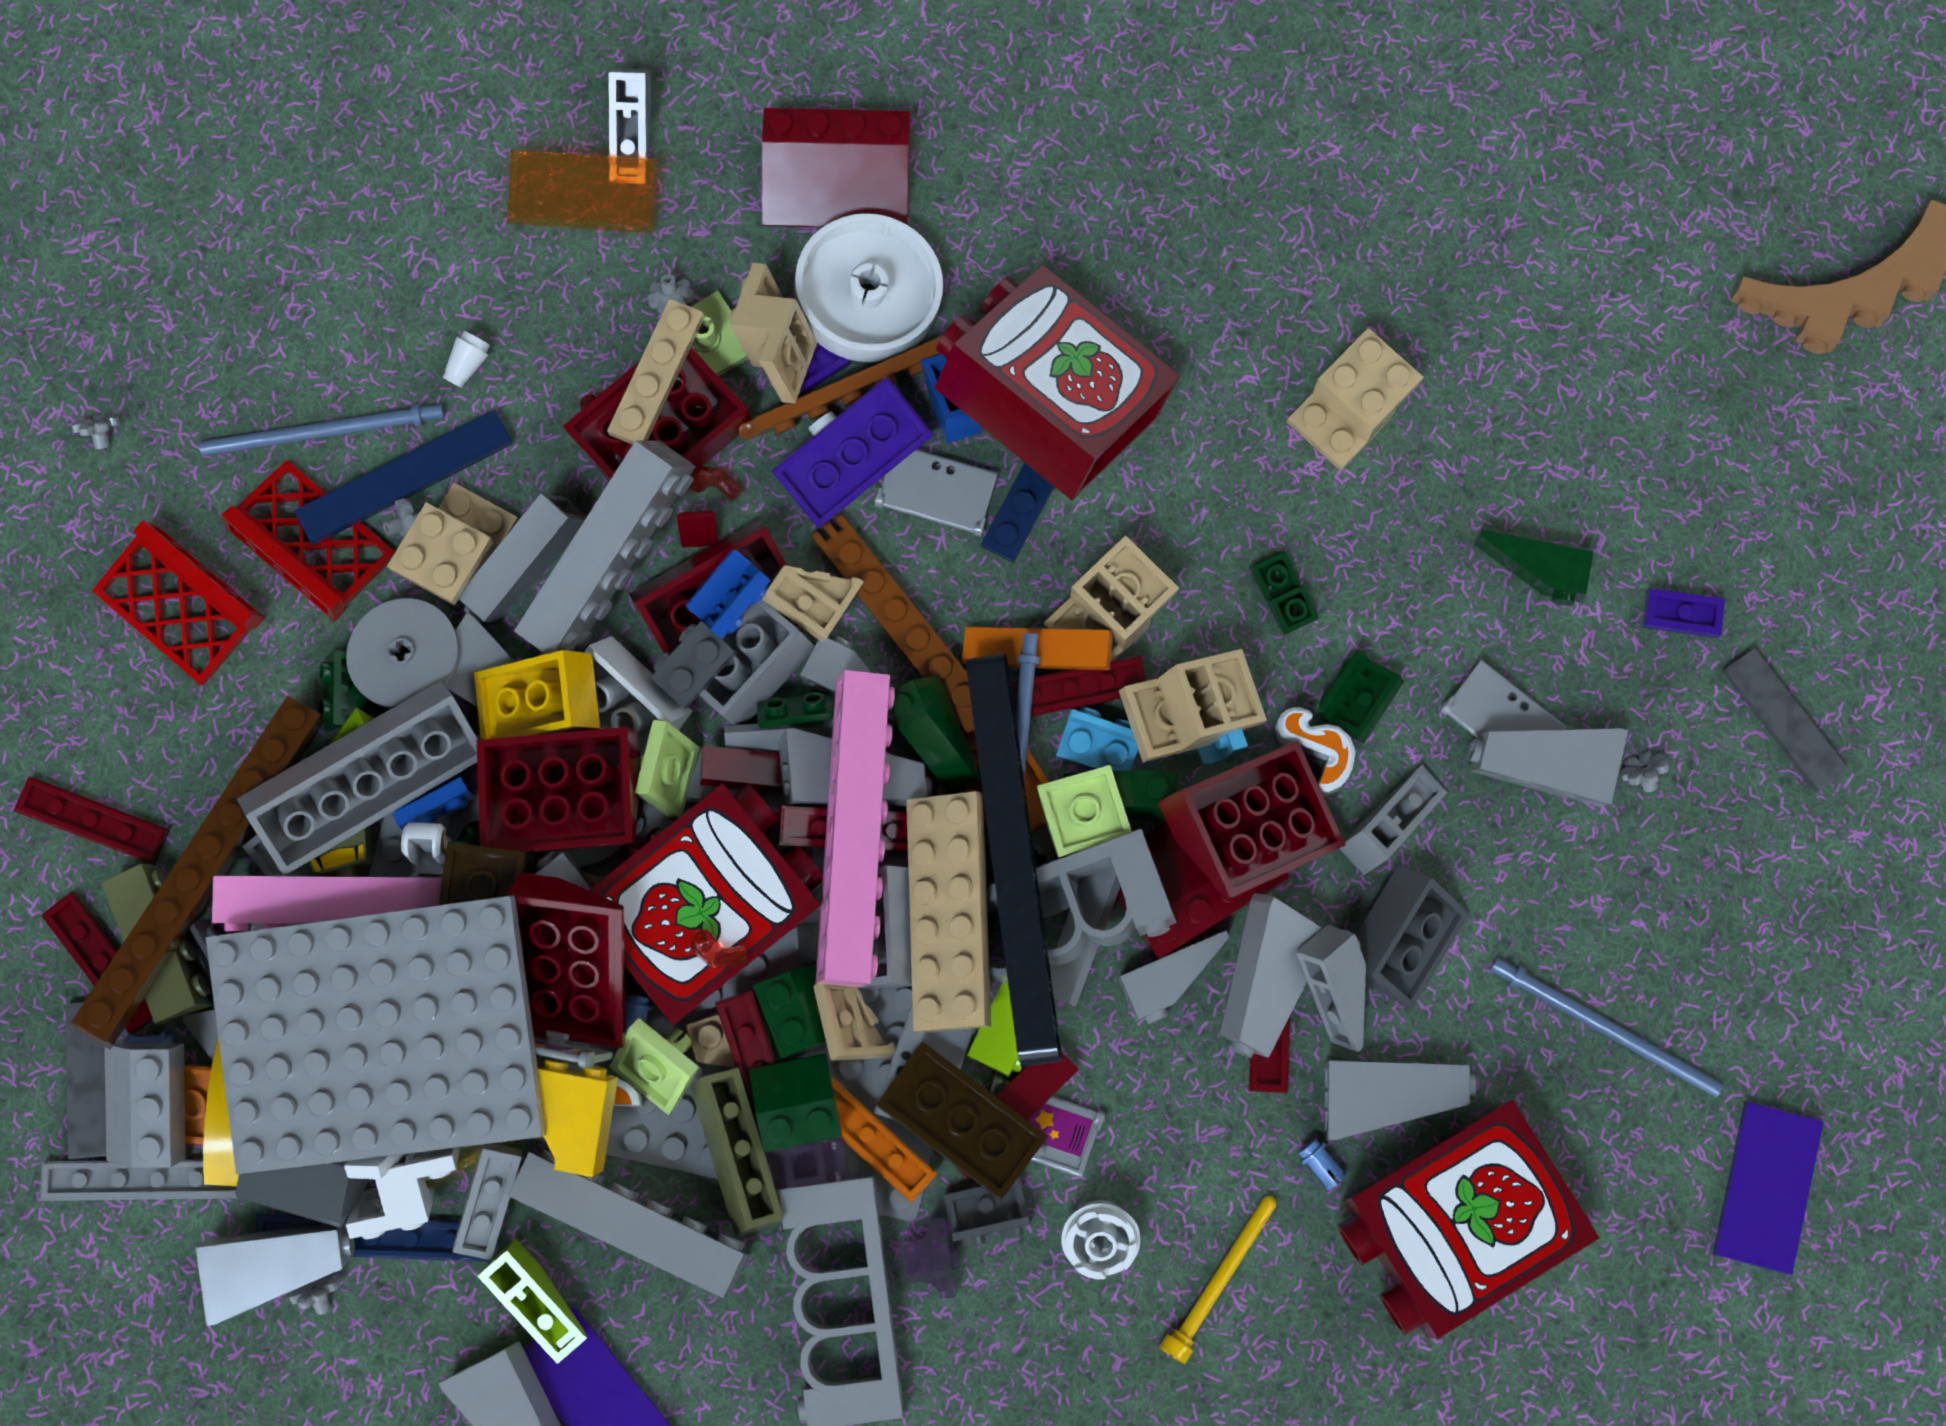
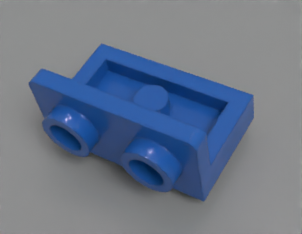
[686,549,771,639]
[392,771,476,830]

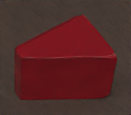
[677,510,718,548]

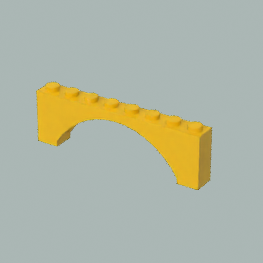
[537,1058,618,1177]

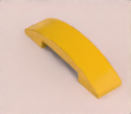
[203,1038,239,1187]

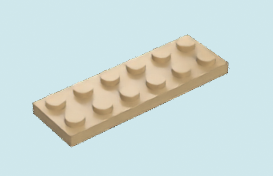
[906,791,991,1033]

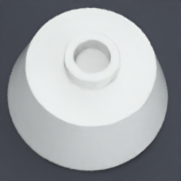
[1061,1200,1140,1279]

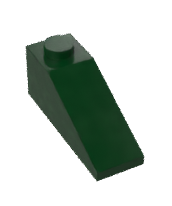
[1475,529,1594,606]
[891,676,981,794]
[1063,770,1178,823]

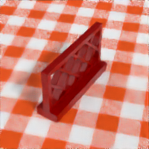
[221,460,395,622]
[92,520,265,686]

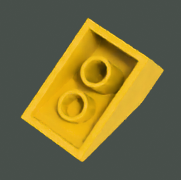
[474,650,600,740]

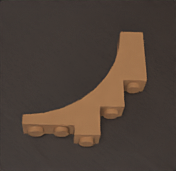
[1730,199,1946,354]

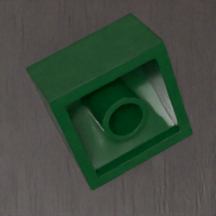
[753,964,827,1061]
[749,1053,842,1153]

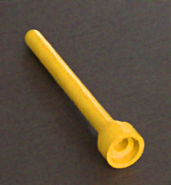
[1159,1196,1277,1365]

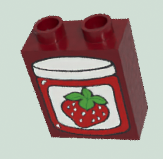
[935,265,1180,501]
[588,783,823,1025]
[1337,1100,1600,1339]

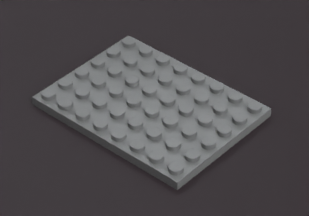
[205,895,546,1175]

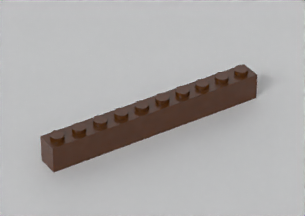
[71,695,322,1050]

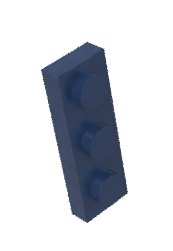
[981,463,1055,563]

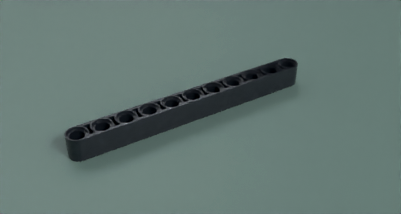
[966,652,1062,1068]

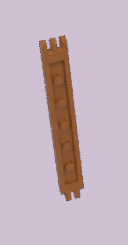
[739,319,981,441]
[810,513,975,734]

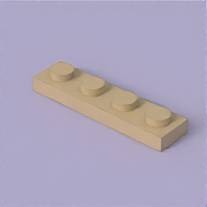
[607,298,705,445]

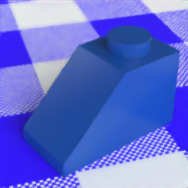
[921,354,981,444]

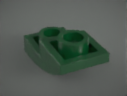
[1249,551,1319,635]

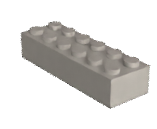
[514,441,696,654]
[237,680,478,876]
[508,1149,750,1298]

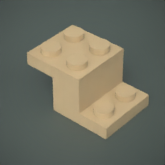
[730,263,817,404]
[1287,328,1424,471]
[387,483,519,605]
[1043,535,1179,662]
[1119,649,1267,762]

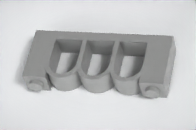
[986,829,1177,992]
[778,1176,905,1426]

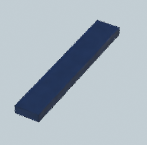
[294,410,513,546]
[255,1214,489,1262]

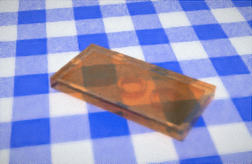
[507,150,658,234]

